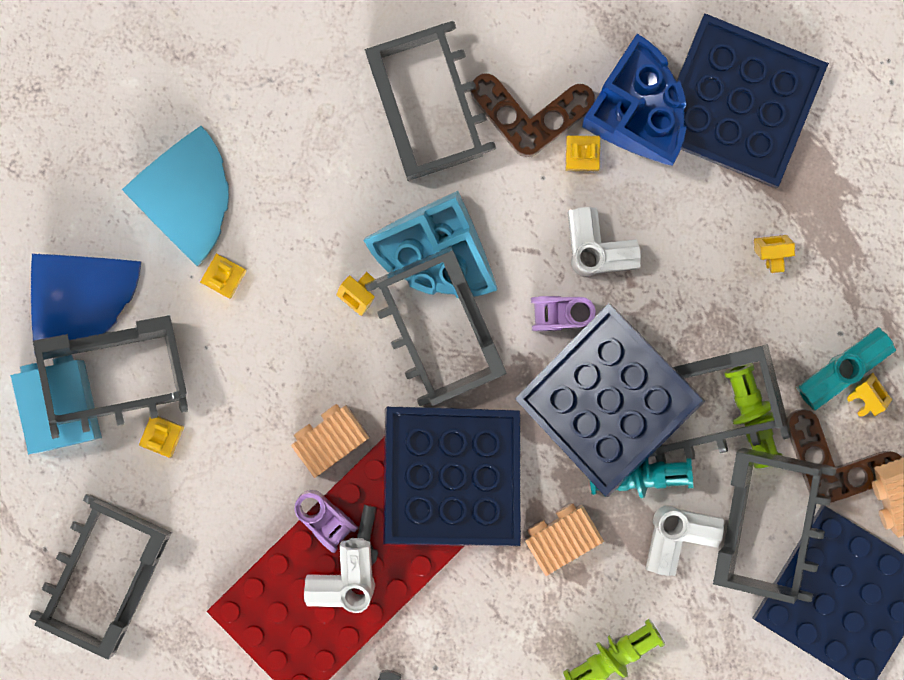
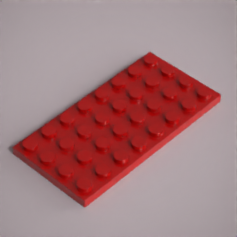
[206,436,464,680]

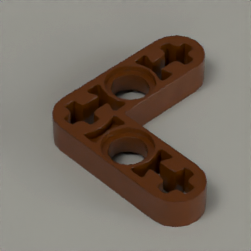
[471,73,595,157]
[787,409,902,503]

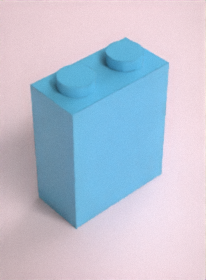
[10,355,102,455]

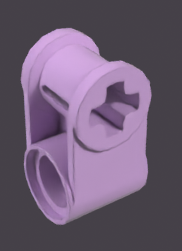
[531,296,596,331]
[294,490,358,553]

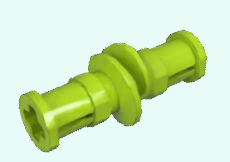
[724,363,782,468]
[563,619,665,680]

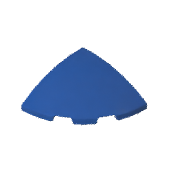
[582,33,686,166]
[31,254,141,354]

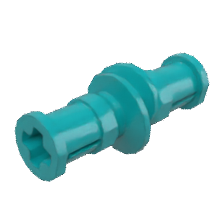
[590,458,694,498]

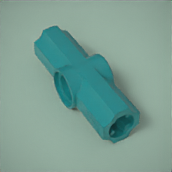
[796,327,896,411]

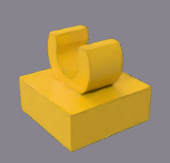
[565,136,600,171]
[754,235,795,273]
[200,253,247,299]
[336,272,375,316]
[847,373,892,416]
[139,416,184,458]

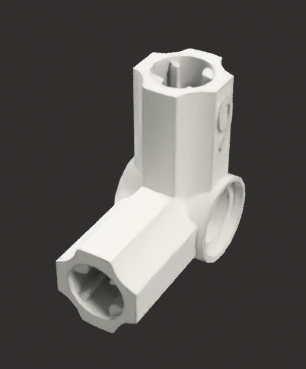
[567,207,641,277]
[645,506,724,576]
[304,538,375,613]

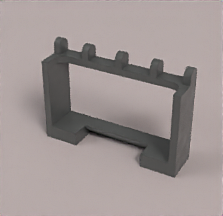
[365,21,496,181]
[365,246,507,406]
[33,315,188,439]
[650,344,791,463]
[713,448,837,604]
[29,494,172,660]

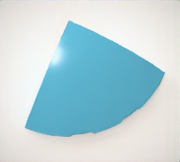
[122,126,229,266]
[363,191,498,298]

